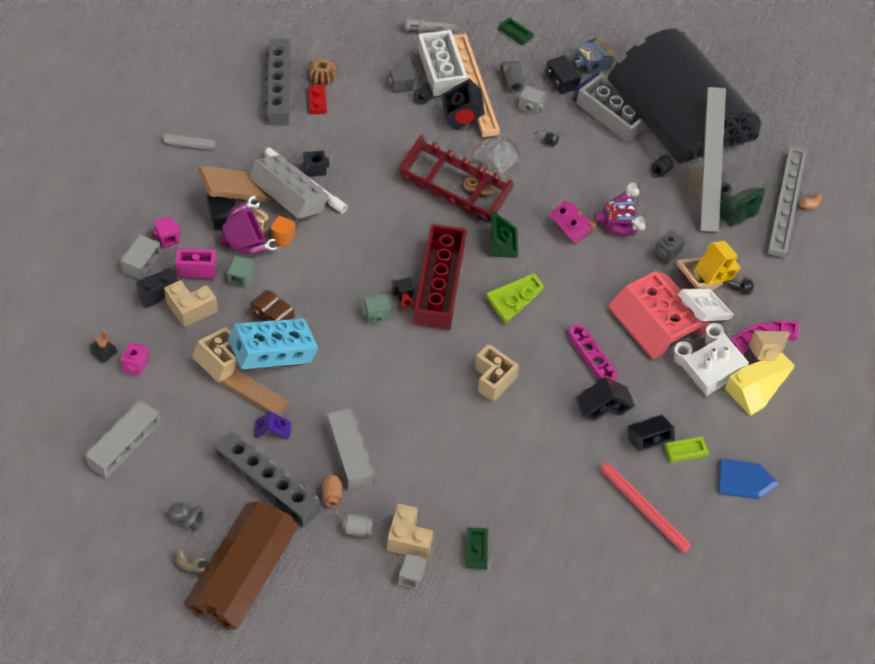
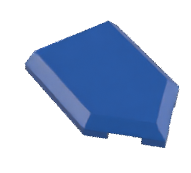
[719,458,780,500]

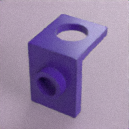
[254,411,291,440]

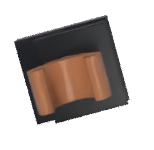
[90,330,117,364]

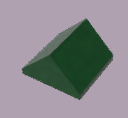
[489,211,518,258]

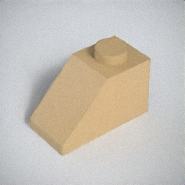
[749,331,790,360]

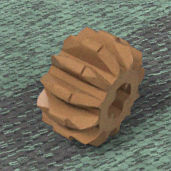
[308,57,337,85]

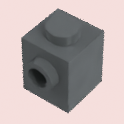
[654,230,685,263]

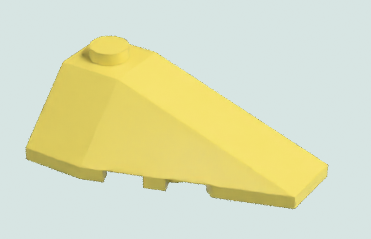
[725,353,795,416]

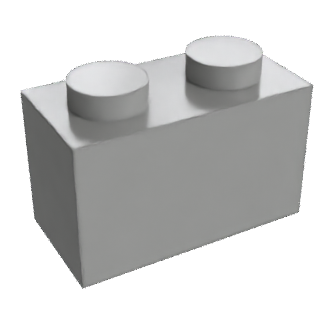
[120,235,161,280]

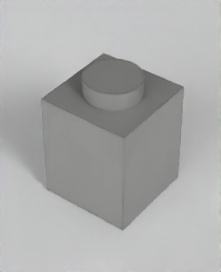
[398,554,427,591]

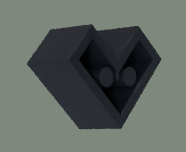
[575,376,635,421]

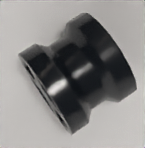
[651,155,674,177]

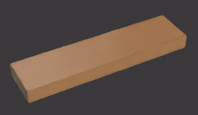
[214,369,289,415]

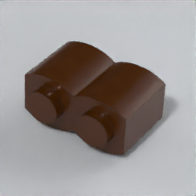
[250,289,295,321]

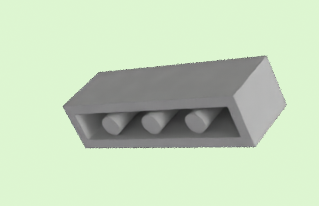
[85,400,160,478]
[327,408,375,491]

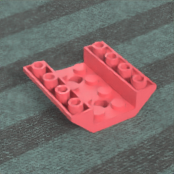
[608,271,710,360]

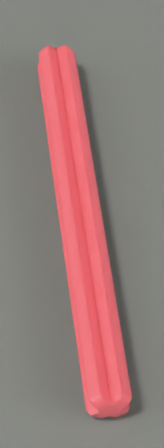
[600,462,691,553]

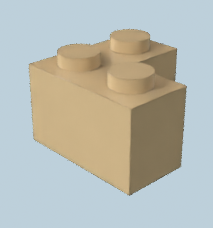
[164,280,218,328]
[192,327,237,382]
[475,344,519,402]
[387,503,434,560]

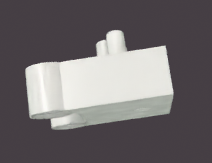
[674,323,749,396]

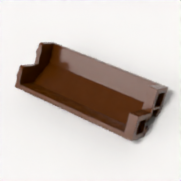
[184,501,299,630]

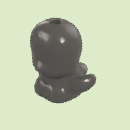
[168,502,204,531]

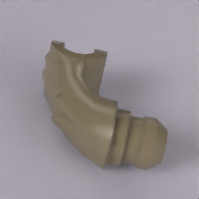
[174,548,208,574]

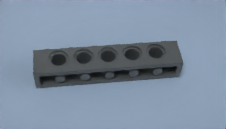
[264,39,290,125]
[213,430,320,528]

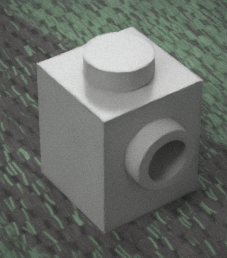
[518,85,546,115]

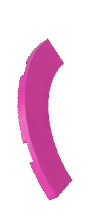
[730,321,799,356]

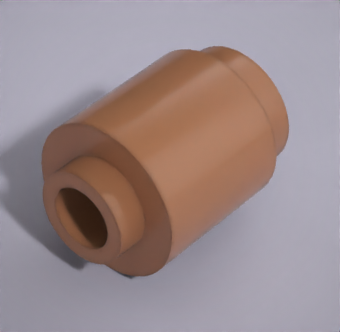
[321,475,342,507]

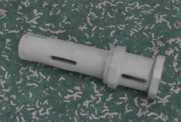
[405,17,456,33]

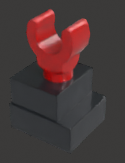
[391,277,414,311]

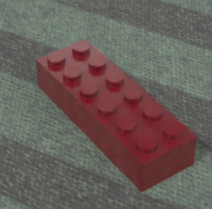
[413,223,467,330]

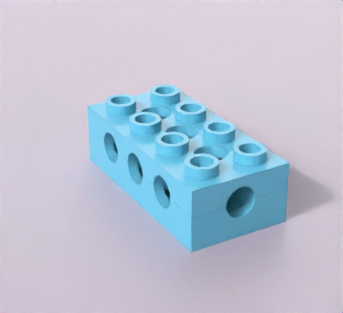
[228,319,318,369]

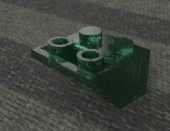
[719,188,766,227]

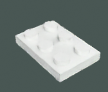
[678,289,734,321]

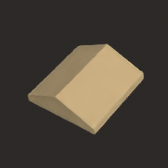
[676,257,723,290]

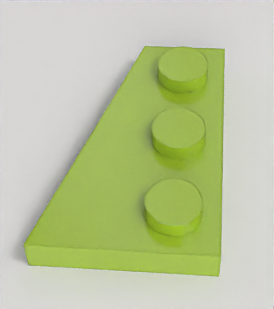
[486,273,544,324]

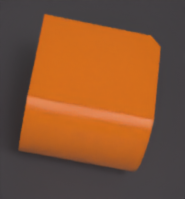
[271,215,295,246]

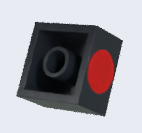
[441,78,485,130]

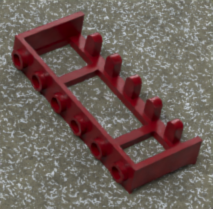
[398,134,514,221]

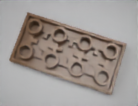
[197,165,274,202]

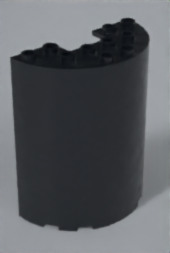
[607,28,761,164]

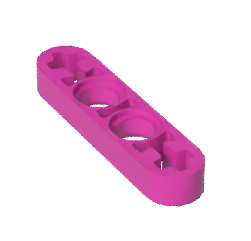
[569,324,617,381]

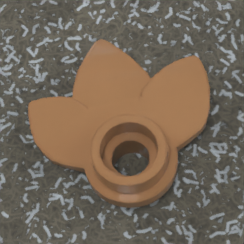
[463,171,494,195]

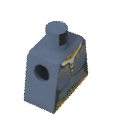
[571,36,615,74]

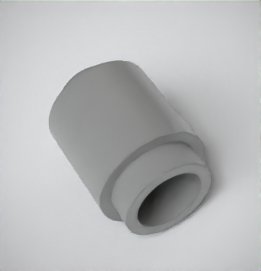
[342,513,373,537]

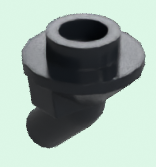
[413,83,430,105]
[727,277,754,295]

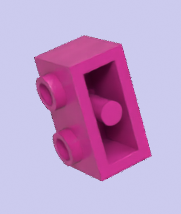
[549,200,592,244]
[176,249,217,279]

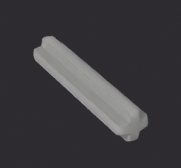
[163,133,216,150]

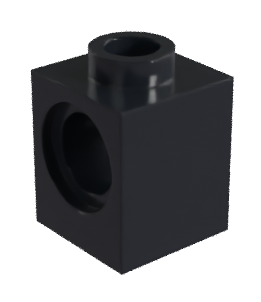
[303,150,330,177]

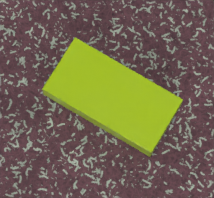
[664,436,709,463]

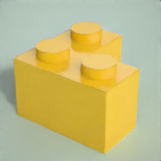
[695,241,741,285]

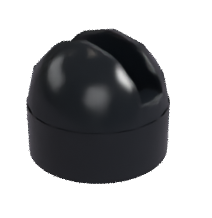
[544,132,559,147]

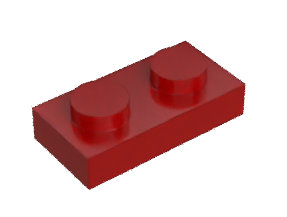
[308,84,327,115]

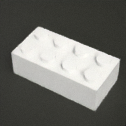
[417,30,468,96]

